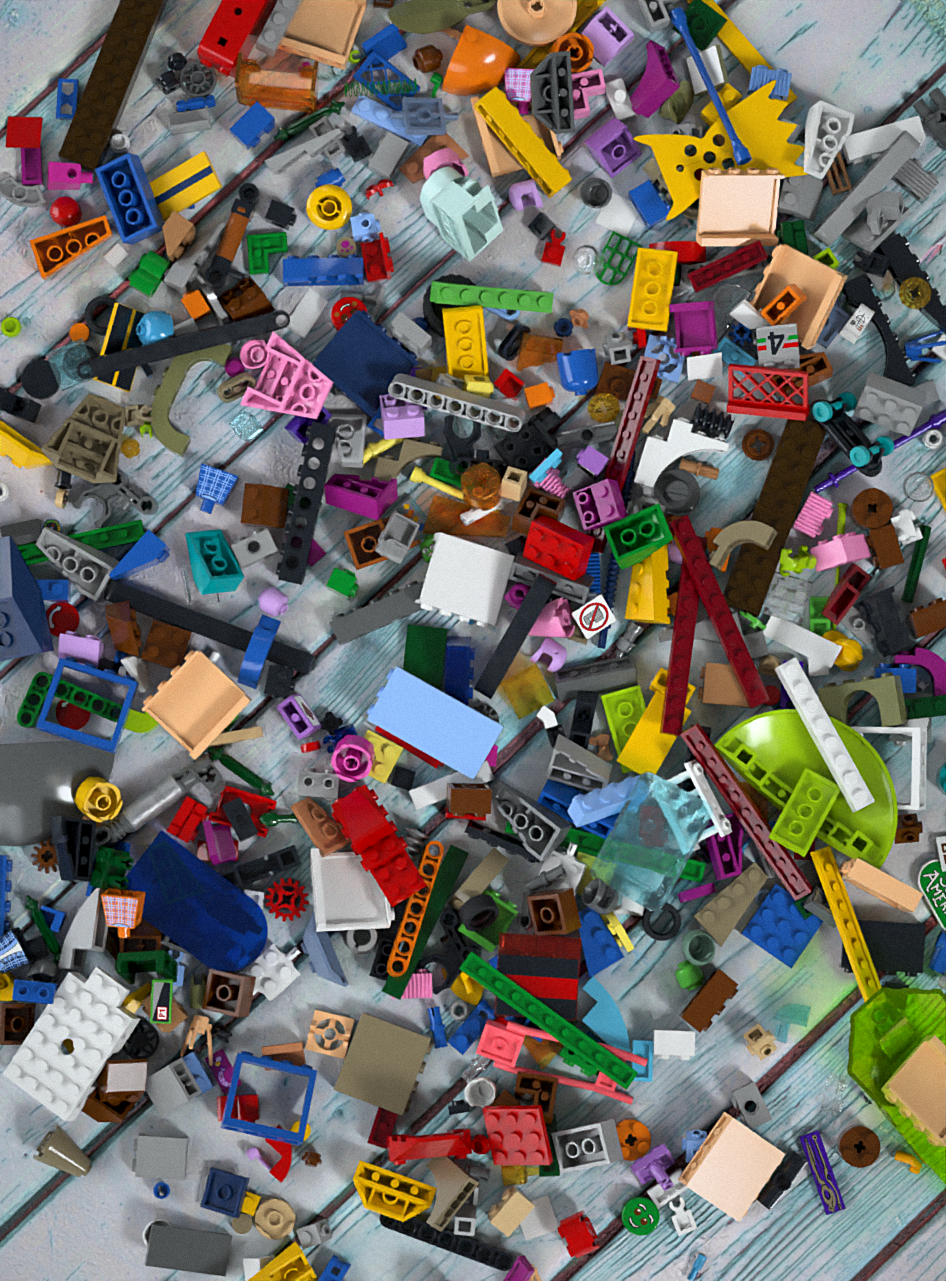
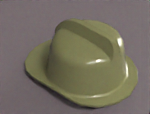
[658,80,694,124]

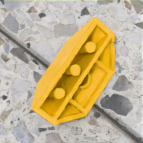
[0,420,54,469]
[353,1160,437,1222]

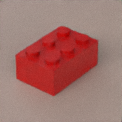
[522,514,595,581]

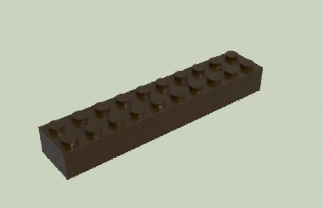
[58,0,168,175]
[723,419,826,618]

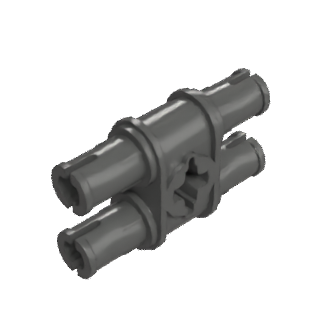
[913,87,946,149]

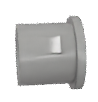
[345,928,381,954]

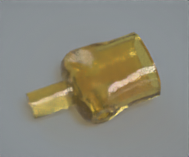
[501,1165,539,1186]

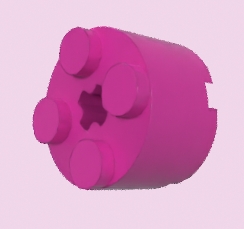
[331,735,375,782]

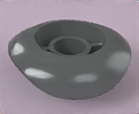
[654,469,700,515]

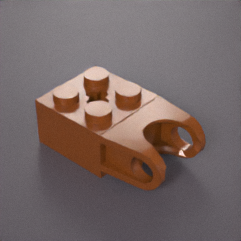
[343,513,422,570]

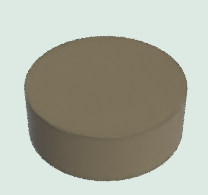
[232,1213,253,1234]

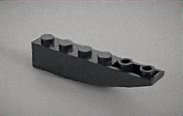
[877,233,946,334]

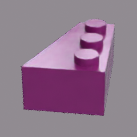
[324,474,398,520]

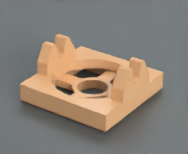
[305,1009,355,1059]

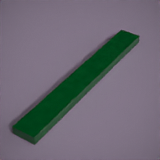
[382,845,469,1000]

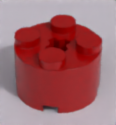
[557,1210,601,1258]

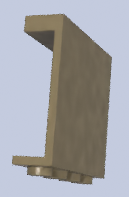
[334,1012,434,1116]

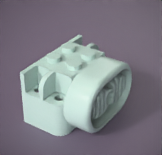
[420,167,503,262]

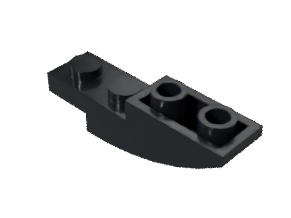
[369,900,413,981]

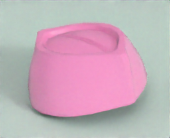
[240,339,270,370]

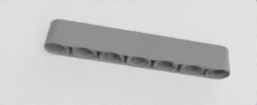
[813,130,920,247]
[388,373,526,432]

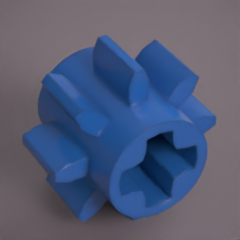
[728,322,752,347]

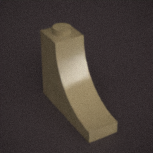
[426,1156,479,1232]

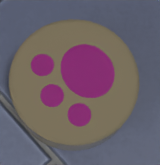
[336,237,356,258]

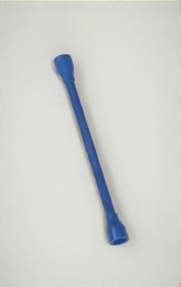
[668,7,752,166]

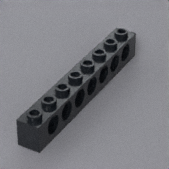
[276,421,337,585]

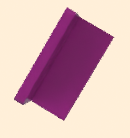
[203,820,237,866]

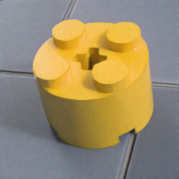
[74,776,122,822]

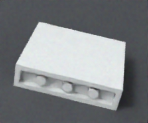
[415,532,515,628]
[310,848,395,932]

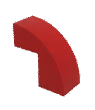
[649,241,706,265]
[265,1123,293,1183]

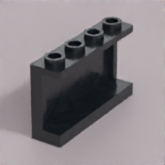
[839,920,925,977]

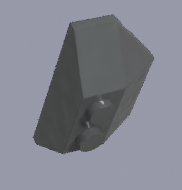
[530,51,575,134]

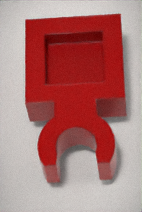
[541,229,566,267]

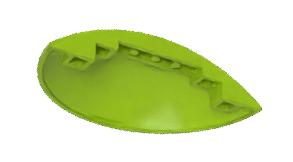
[714,709,898,869]

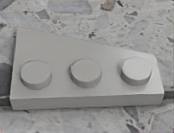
[841,207,911,252]
[328,414,367,468]

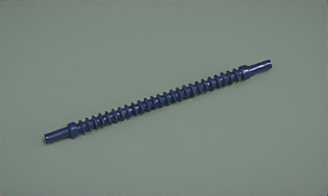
[597,451,636,649]

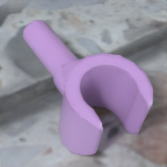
[246,1147,272,1170]

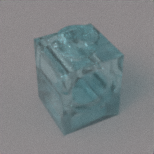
[229,411,264,443]

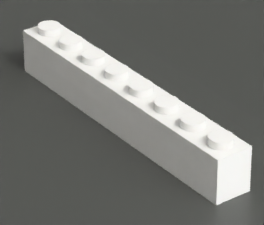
[774,657,875,812]

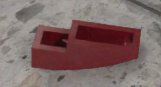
[821,563,872,626]

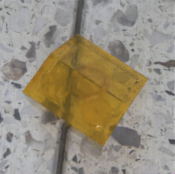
[500,664,555,720]

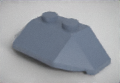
[301,911,349,987]

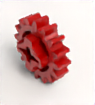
[265,878,309,922]

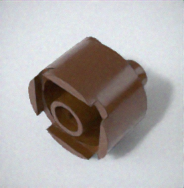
[850,488,893,531]
[837,1125,880,1168]

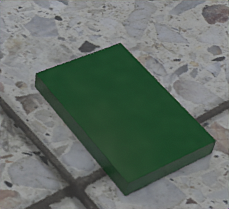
[403,624,448,689]

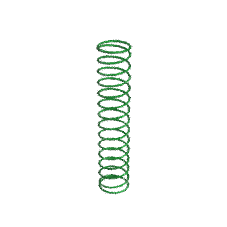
[344,78,417,97]

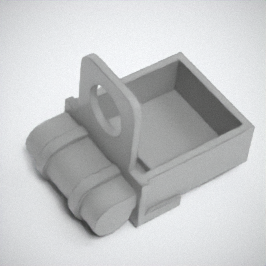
[375,512,420,564]

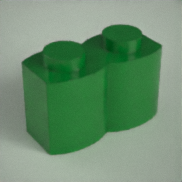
[128,250,171,299]

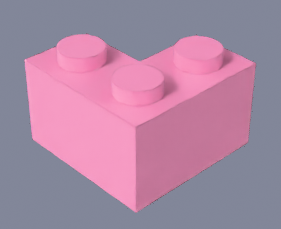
[571,68,606,120]
[810,532,871,572]

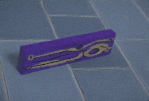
[799,1130,846,1215]

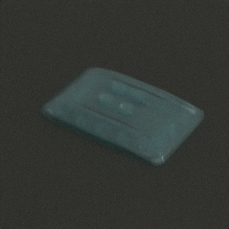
[590,772,713,911]

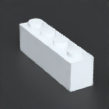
[842,116,926,166]

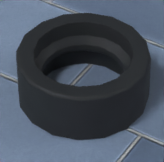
[85,296,118,336]
[459,894,500,931]
[642,902,681,941]

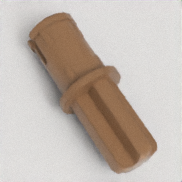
[679,458,719,480]

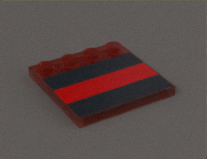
[494,933,581,1021]

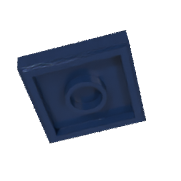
[200,1167,250,1218]

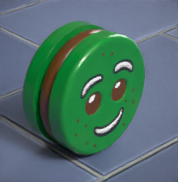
[621,1196,660,1236]

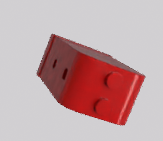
[197,0,278,78]

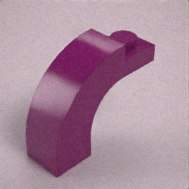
[892,648,946,696]

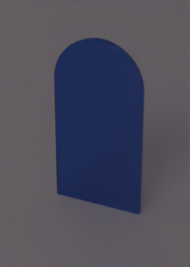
[117,830,268,972]

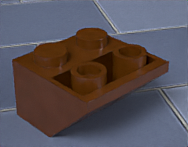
[217,275,275,321]
[906,597,946,640]
[105,600,142,656]
[120,915,164,953]

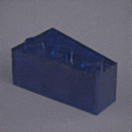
[445,636,475,705]

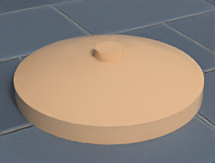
[497,0,577,47]

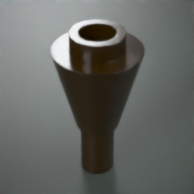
[105,931,120,961]

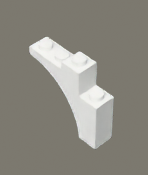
[633,418,729,488]

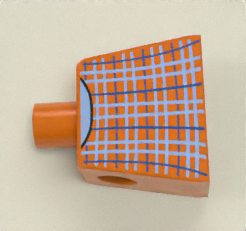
[101,888,145,938]

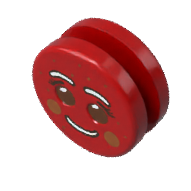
[331,297,368,331]

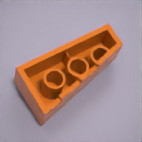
[29,215,114,280]

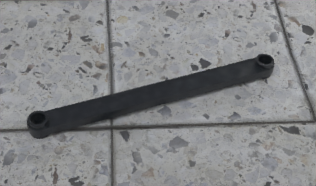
[76,310,290,379]

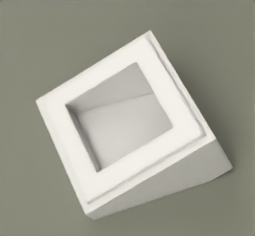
[807,657,829,676]

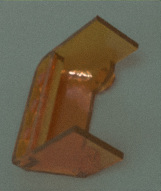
[235,53,320,113]

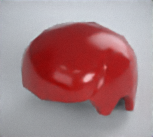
[50,196,83,228]

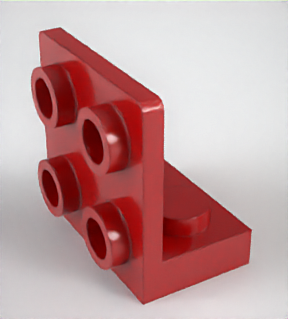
[360,232,394,283]

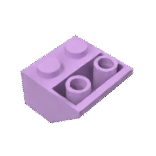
[581,6,634,67]
[379,392,424,440]
[58,631,105,667]

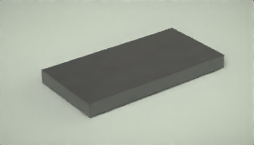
[144,1224,232,1276]

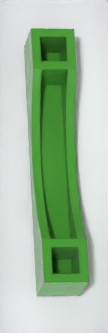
[430,281,554,313]

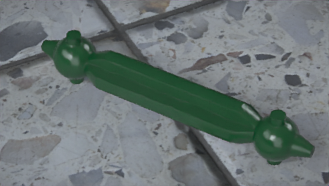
[274,99,345,142]
[208,747,275,796]
[25,895,61,964]

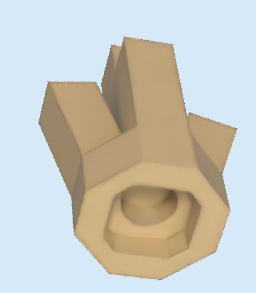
[642,395,676,434]

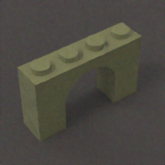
[817,672,908,727]

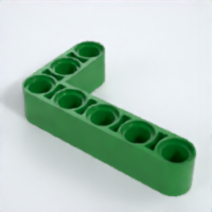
[17,672,123,728]

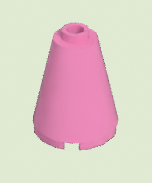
[528,597,575,638]

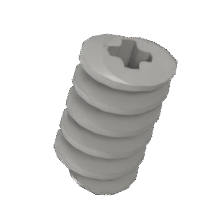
[401,828,429,860]

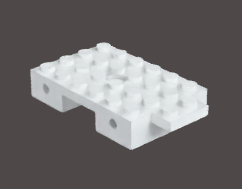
[3,967,141,1122]

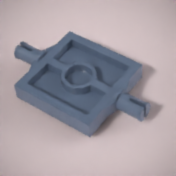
[390,97,458,135]
[799,292,851,350]

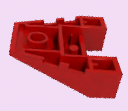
[386,1128,472,1165]

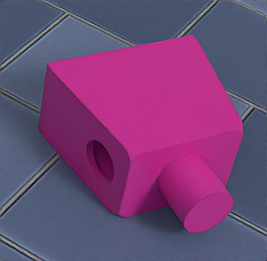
[47,162,93,190]

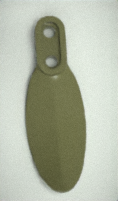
[388,0,496,34]

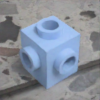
[350,212,381,243]
[682,1129,707,1163]

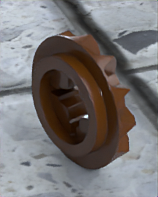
[742,429,774,461]

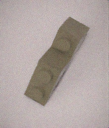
[374,437,443,482]

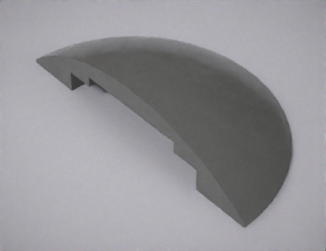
[0,741,115,846]

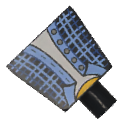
[0,927,36,974]

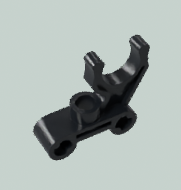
[443,415,509,479]
[418,910,480,995]

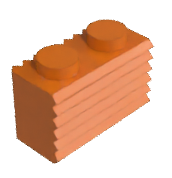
[760,284,807,326]

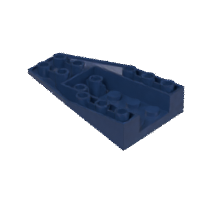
[0,536,54,662]

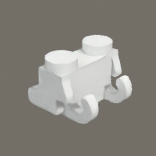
[891,508,923,546]

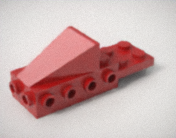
[331,784,427,907]

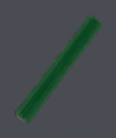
[901,525,931,603]

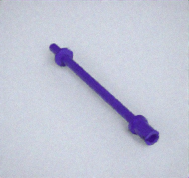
[813,409,946,494]

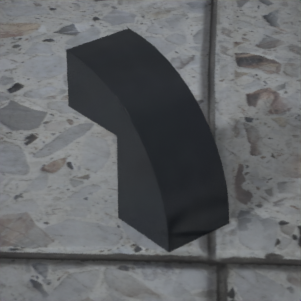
[0,387,42,423]
[569,691,598,750]

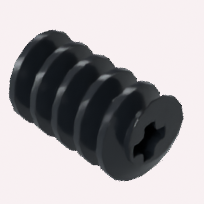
[690,403,735,439]

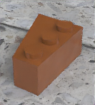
[767,352,833,401]

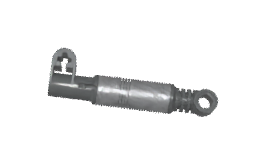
[95,753,226,848]

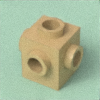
[743,1023,777,1061]

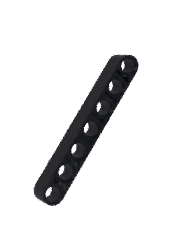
[474,573,557,699]
[380,1214,514,1271]

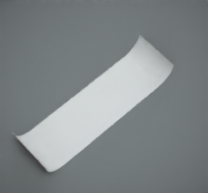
[286,287,328,339]
[763,612,843,668]

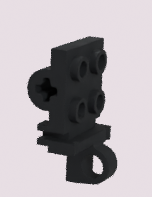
[494,407,562,474]

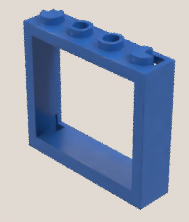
[36,657,138,754]
[220,1051,317,1146]

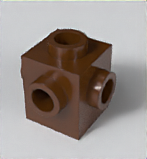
[894,813,923,844]

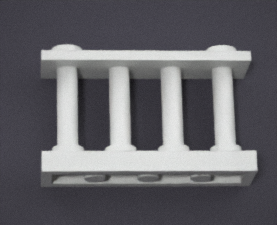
[649,759,732,856]

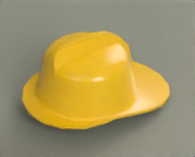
[822,630,864,672]

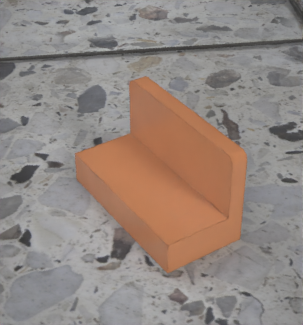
[261,1041,306,1071]

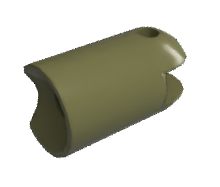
[189,973,208,1009]

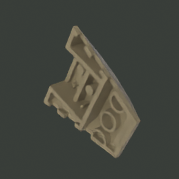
[41,393,125,483]

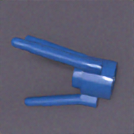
[904,330,946,363]

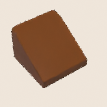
[690,379,716,405]

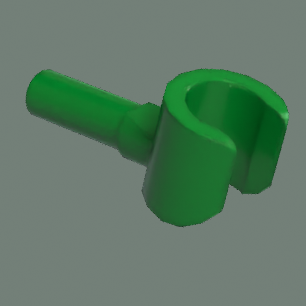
[430,72,444,98]

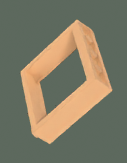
[839,858,923,912]

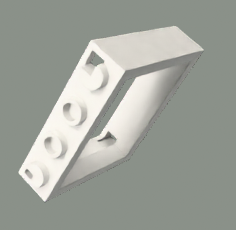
[851,726,927,810]

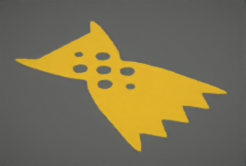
[633,80,808,220]

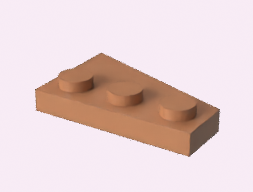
[399,133,469,184]
[291,797,352,858]

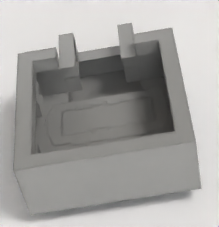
[390,312,432,356]

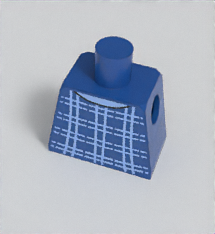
[196,464,239,514]

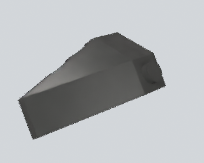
[491,781,572,862]

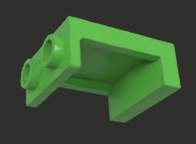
[458,889,519,953]

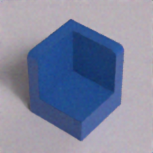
[41,905,67,932]

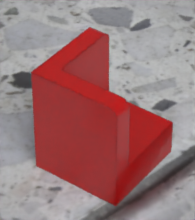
[493,368,525,401]

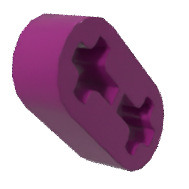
[677,882,717,903]

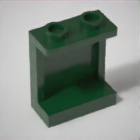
[115,950,178,984]

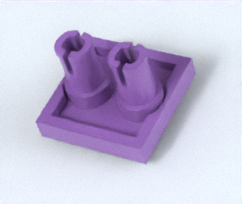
[630,1144,676,1191]

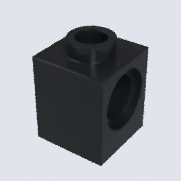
[265,199,297,230]

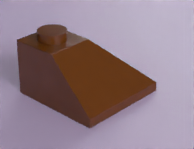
[81,1087,138,1123]

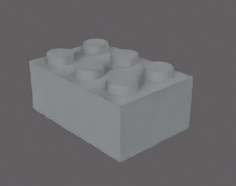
[853,372,927,437]
[551,1119,624,1173]

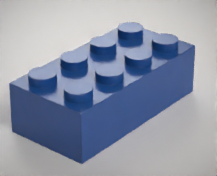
[95,153,165,245]

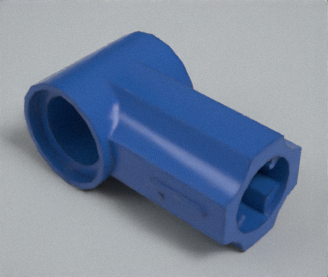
[927,931,946,975]

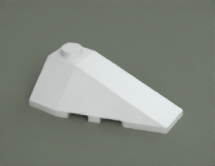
[804,100,855,179]

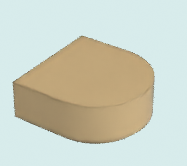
[758,655,780,677]

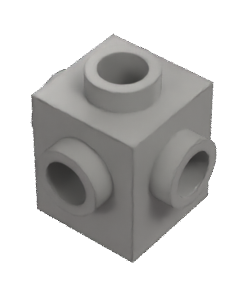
[671,122,702,152]
[603,331,633,365]

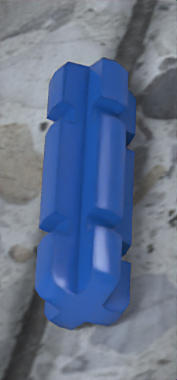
[176,95,216,112]

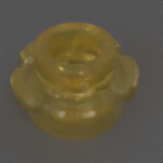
[120,439,140,458]

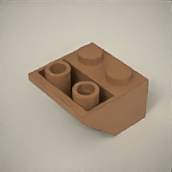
[162,211,197,264]

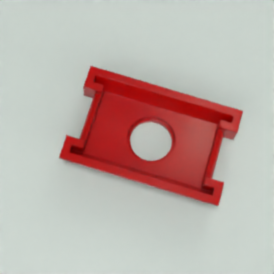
[208,786,277,838]

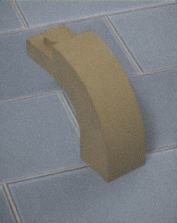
[710,521,777,571]
[447,847,509,912]

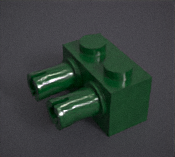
[90,845,134,890]

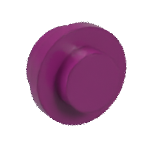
[225,357,245,377]

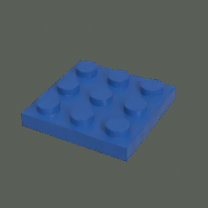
[740,883,823,969]

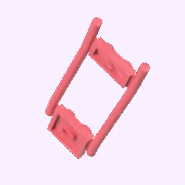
[476,1019,648,1105]

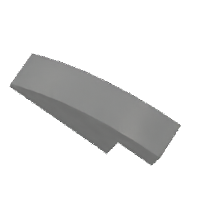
[58,888,108,972]

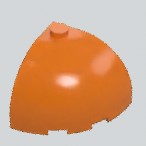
[442,25,521,96]

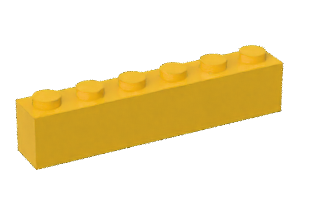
[473,87,572,199]

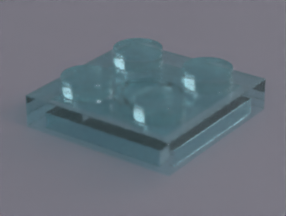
[46,338,93,391]

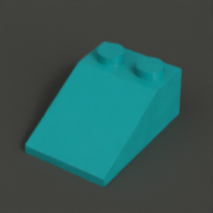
[185,529,244,595]

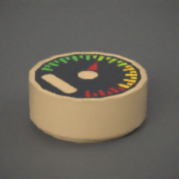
[55,488,68,509]

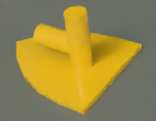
[441,968,484,1006]

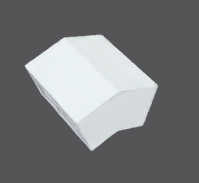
[536,706,558,730]

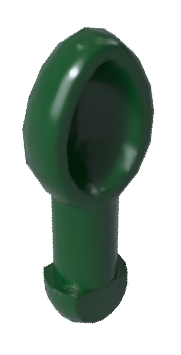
[259,812,298,827]

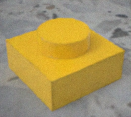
[241,1190,261,1216]

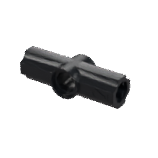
[756,1151,808,1210]

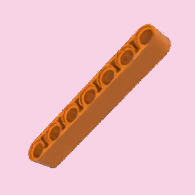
[387,841,444,977]

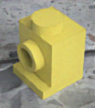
[462,374,494,398]

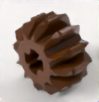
[31,839,58,874]

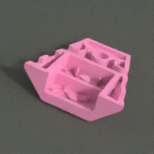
[240,332,334,419]

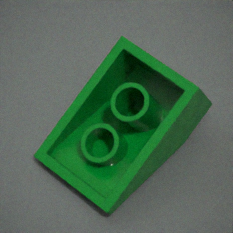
[603,503,673,570]

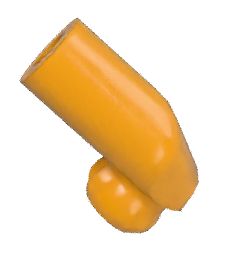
[895,1150,922,1174]

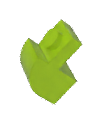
[124,695,159,734]

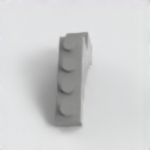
[658,611,769,660]

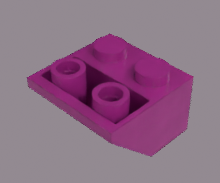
[573,479,628,531]

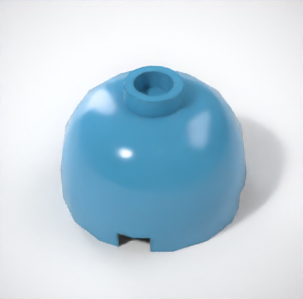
[136,310,174,345]

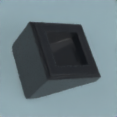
[97,659,121,676]

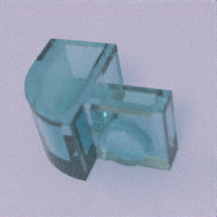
[773,1003,811,1043]

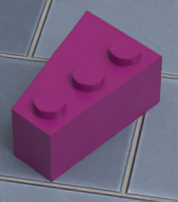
[701,813,744,881]

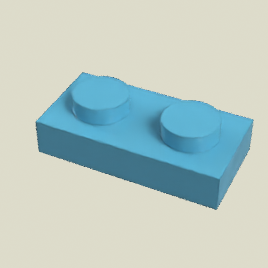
[712,337,757,377]
[528,449,563,485]
[632,1040,653,1082]

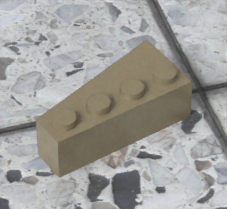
[693,862,768,947]

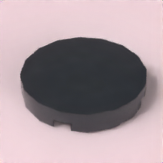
[21,359,62,400]

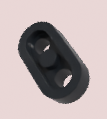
[498,324,531,361]

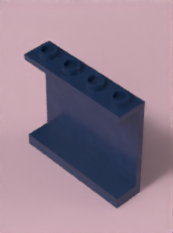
[311,310,419,418]

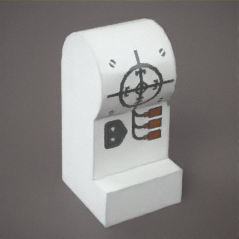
[839,304,875,344]

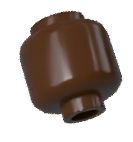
[412,44,443,74]

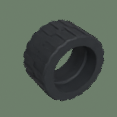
[423,274,477,337]

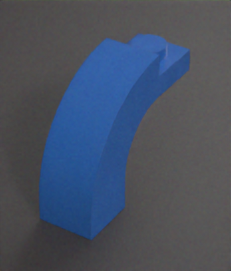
[237,614,281,689]

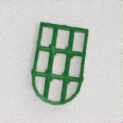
[595,231,642,286]

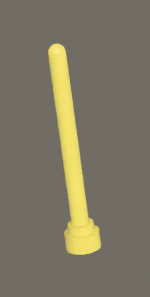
[409,466,500,515]

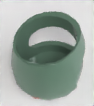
[681,929,715,966]

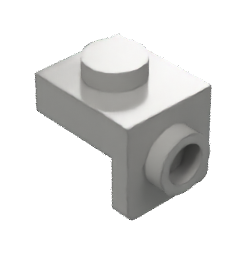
[296,1219,332,1249]

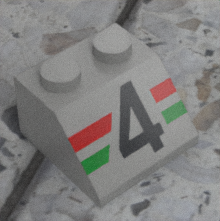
[756,323,800,369]

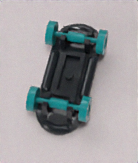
[810,391,894,477]

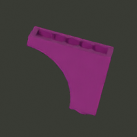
[629,40,680,118]

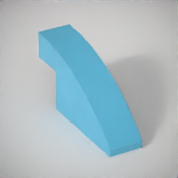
[581,976,631,1053]

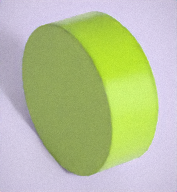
[1,317,22,338]

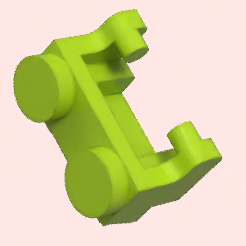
[779,545,817,577]

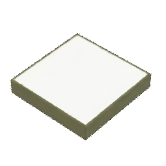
[685,44,729,96]

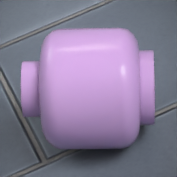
[258,587,289,617]

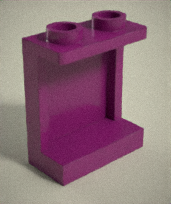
[670,301,718,356]

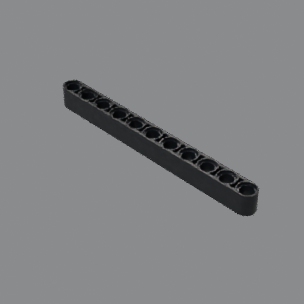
[103,580,316,675]

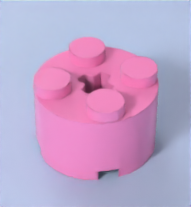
[423,148,468,180]

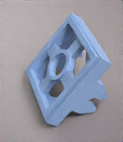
[644,334,685,383]

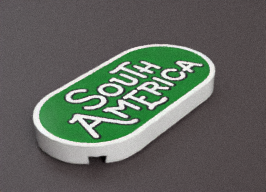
[917,859,946,931]

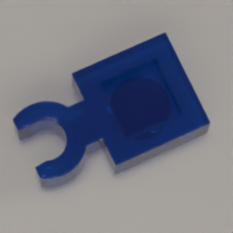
[323,723,359,753]

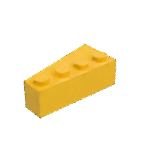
[625,544,670,624]

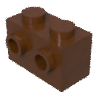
[866,524,904,571]

